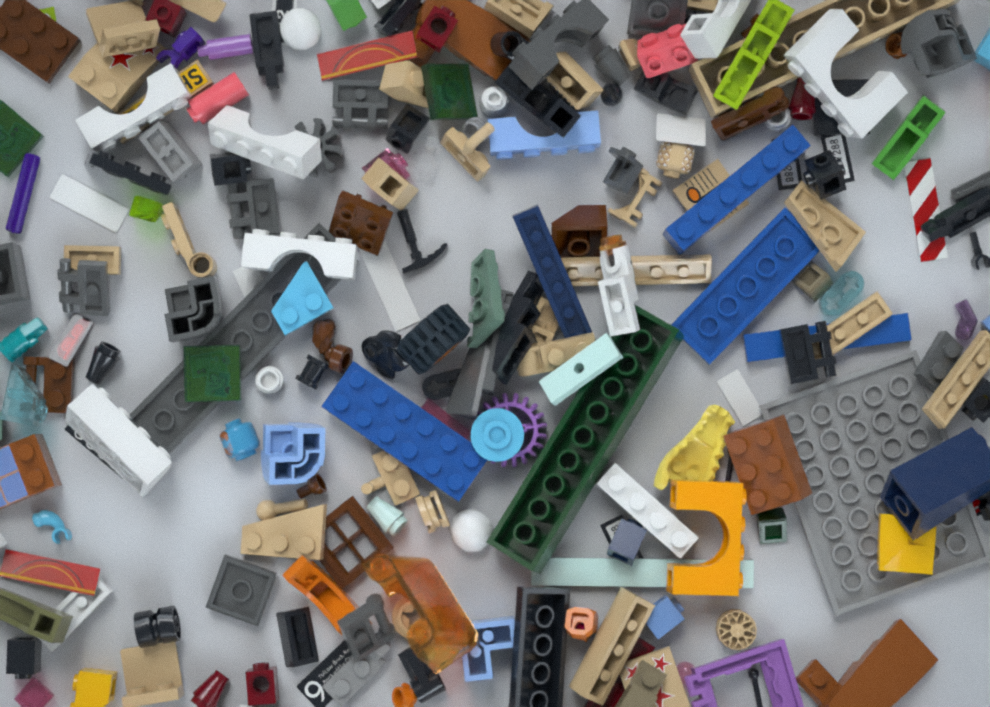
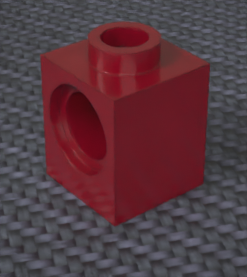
[145,0,187,38]
[416,5,458,53]
[245,662,279,706]

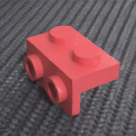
[637,23,698,78]

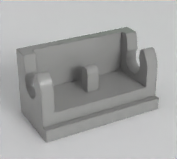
[138,121,202,182]

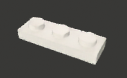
[39,577,113,651]

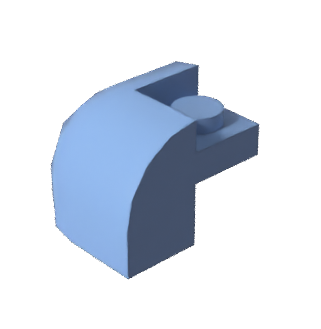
[261,422,325,485]

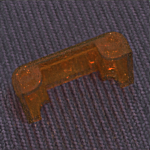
[362,554,478,674]

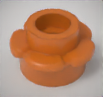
[392,683,417,707]

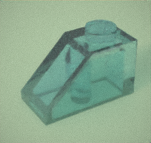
[0,364,48,427]

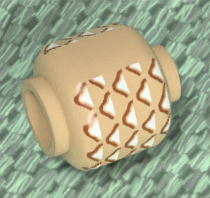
[656,141,695,179]

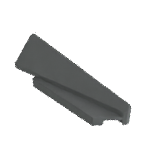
[446,290,514,420]

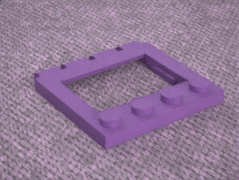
[684,639,804,707]

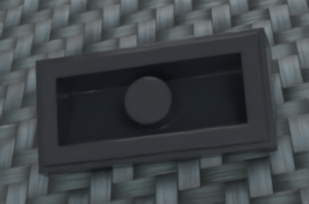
[276,607,319,667]

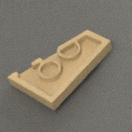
[784,180,866,272]
[240,504,327,560]

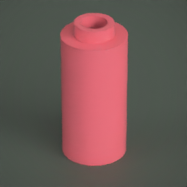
[186,72,249,124]

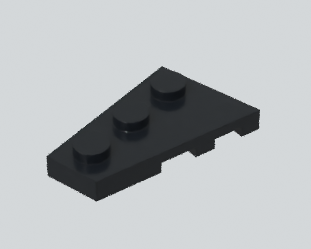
[84,150,172,196]

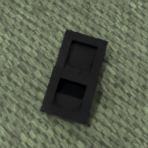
[634,70,698,115]

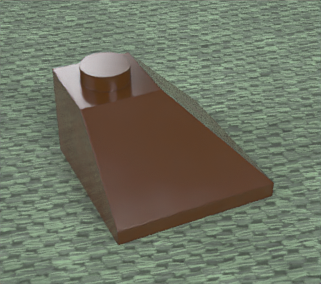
[551,205,608,258]

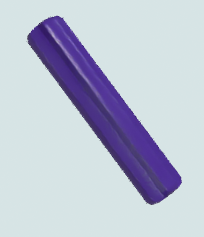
[6,153,40,234]

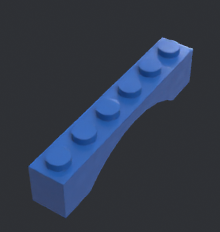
[662,125,811,255]

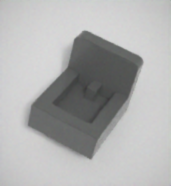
[603,147,643,194]

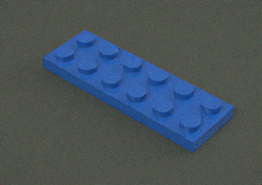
[671,208,820,365]
[321,361,487,502]

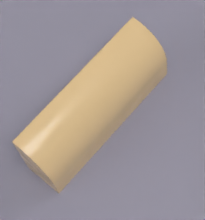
[569,586,655,706]

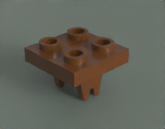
[328,190,394,256]

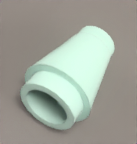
[366,496,408,536]

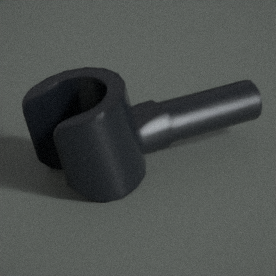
[969,231,990,270]

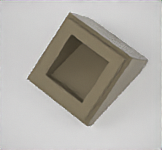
[791,260,833,302]

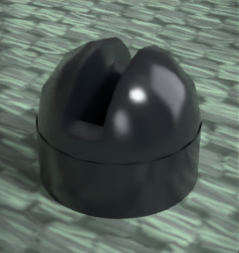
[600,83,623,106]

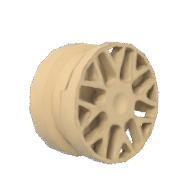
[415,490,450,534]
[715,609,757,650]

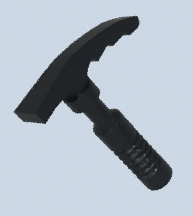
[397,209,448,274]

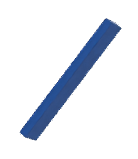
[743,313,912,362]

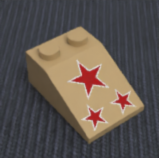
[68,42,167,114]
[620,646,691,707]

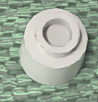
[479,86,510,118]

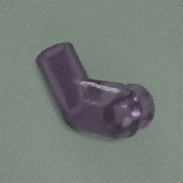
[954,299,978,340]

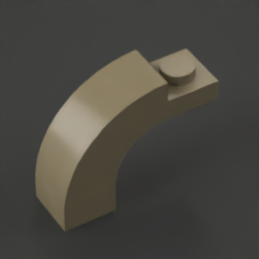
[615,660,667,707]

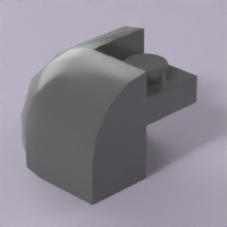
[901,9,977,78]
[164,276,222,343]

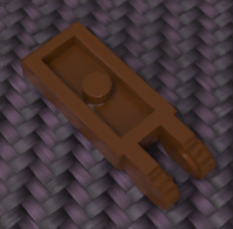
[711,87,790,141]

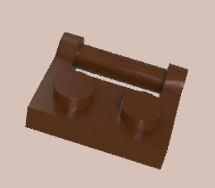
[21,356,75,413]

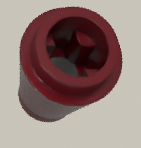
[788,78,816,121]
[190,670,229,707]

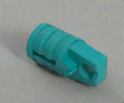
[0,317,48,363]

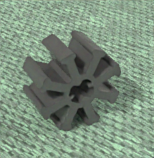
[295,118,344,177]

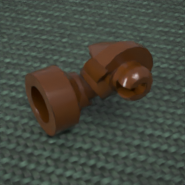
[312,319,353,374]

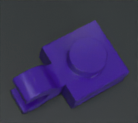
[156,27,206,69]

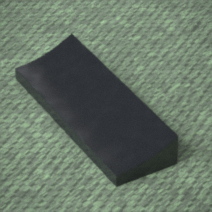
[509,586,570,707]

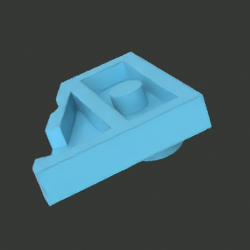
[271,261,334,335]

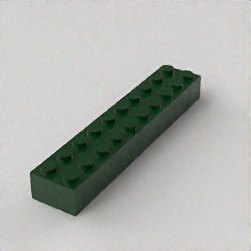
[487,304,685,574]

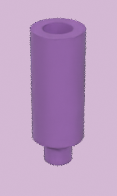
[197,34,254,60]

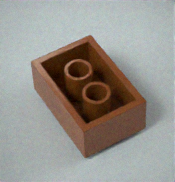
[723,414,812,515]

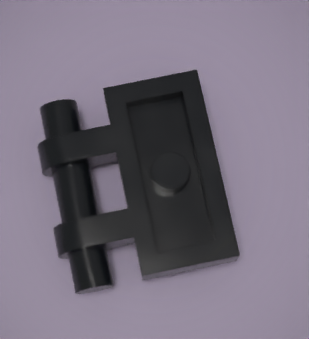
[779,321,837,384]

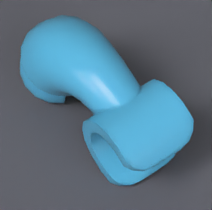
[32,510,72,544]

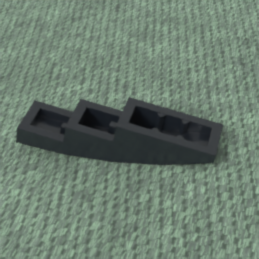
[492,271,544,385]

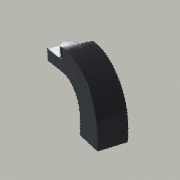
[494,61,581,138]

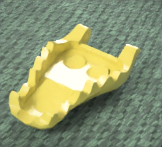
[653,404,735,490]

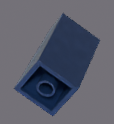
[880,427,990,541]

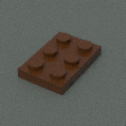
[0,0,81,84]

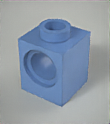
[646,595,684,639]

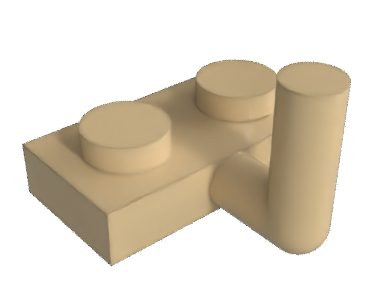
[440,122,495,182]
[361,450,420,506]

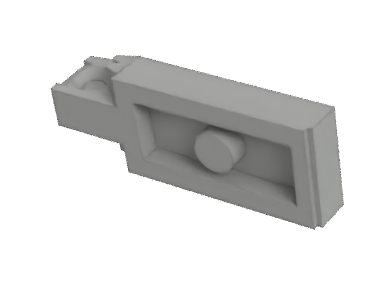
[322,642,391,707]

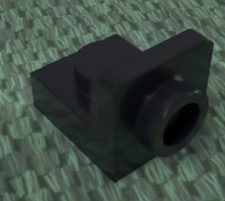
[386,104,430,154]

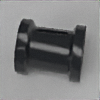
[295,354,329,390]

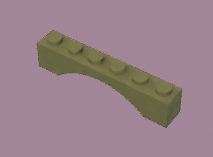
[0,587,73,643]

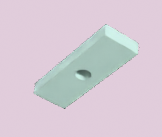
[539,333,623,406]

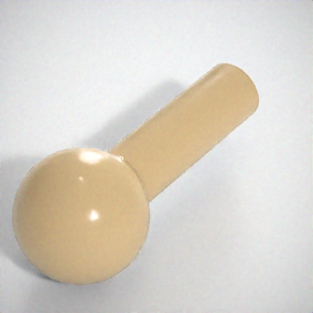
[256,499,308,521]

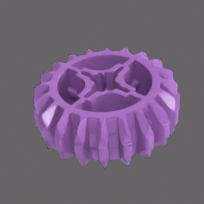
[473,393,547,468]

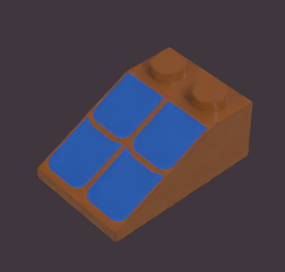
[0,434,62,510]

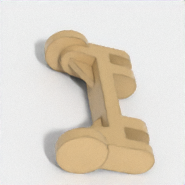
[607,168,662,228]

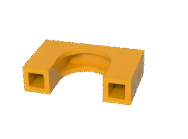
[666,479,747,596]

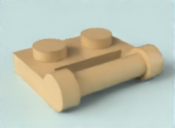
[484,0,554,38]

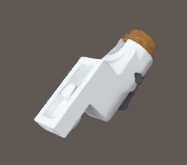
[598,234,640,336]

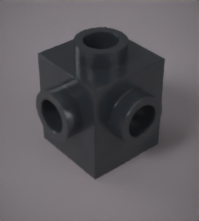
[803,150,846,200]

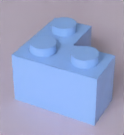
[458,616,515,682]

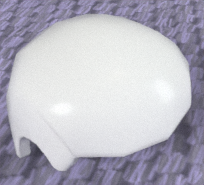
[279,8,321,50]
[449,508,493,552]

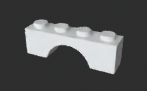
[680,0,751,59]
[75,63,193,152]
[208,105,322,179]
[241,229,358,280]
[595,462,699,559]

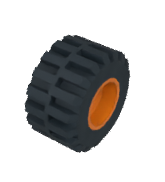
[396,304,470,375]

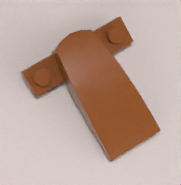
[407,0,531,81]
[796,619,938,707]

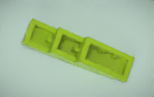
[713,0,795,110]

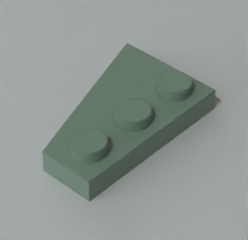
[467,248,505,349]

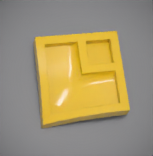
[877,513,937,575]

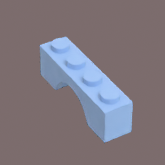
[488,110,601,160]

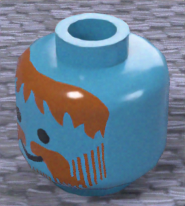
[219,418,260,461]

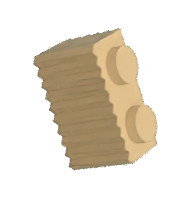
[547,51,603,110]

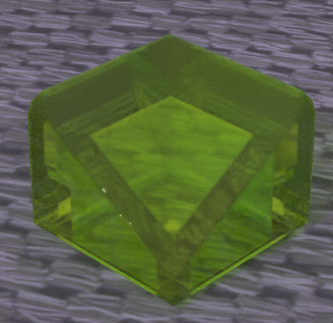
[129,195,164,222]

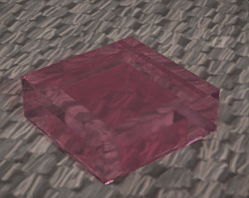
[14,677,55,707]

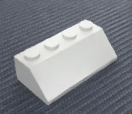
[65,383,172,498]

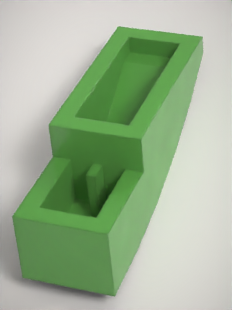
[872,94,946,180]

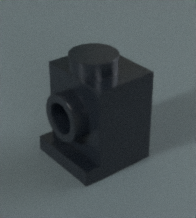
[209,153,252,186]

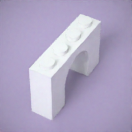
[783,9,908,139]

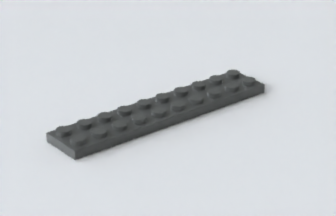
[130,223,359,455]

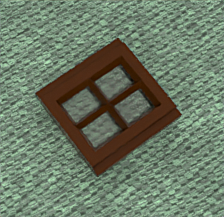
[319,496,394,589]

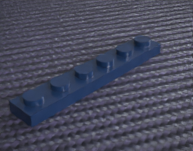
[512,204,596,341]

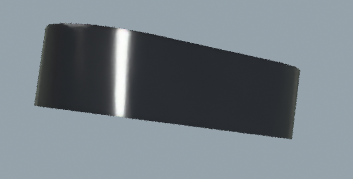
[422,369,462,400]

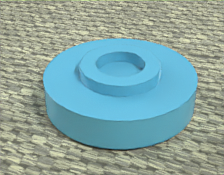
[471,408,524,462]

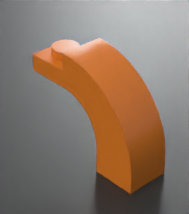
[282,555,372,635]

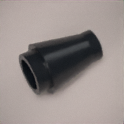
[85,341,121,384]

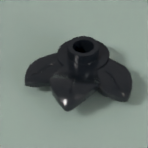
[361,330,410,379]

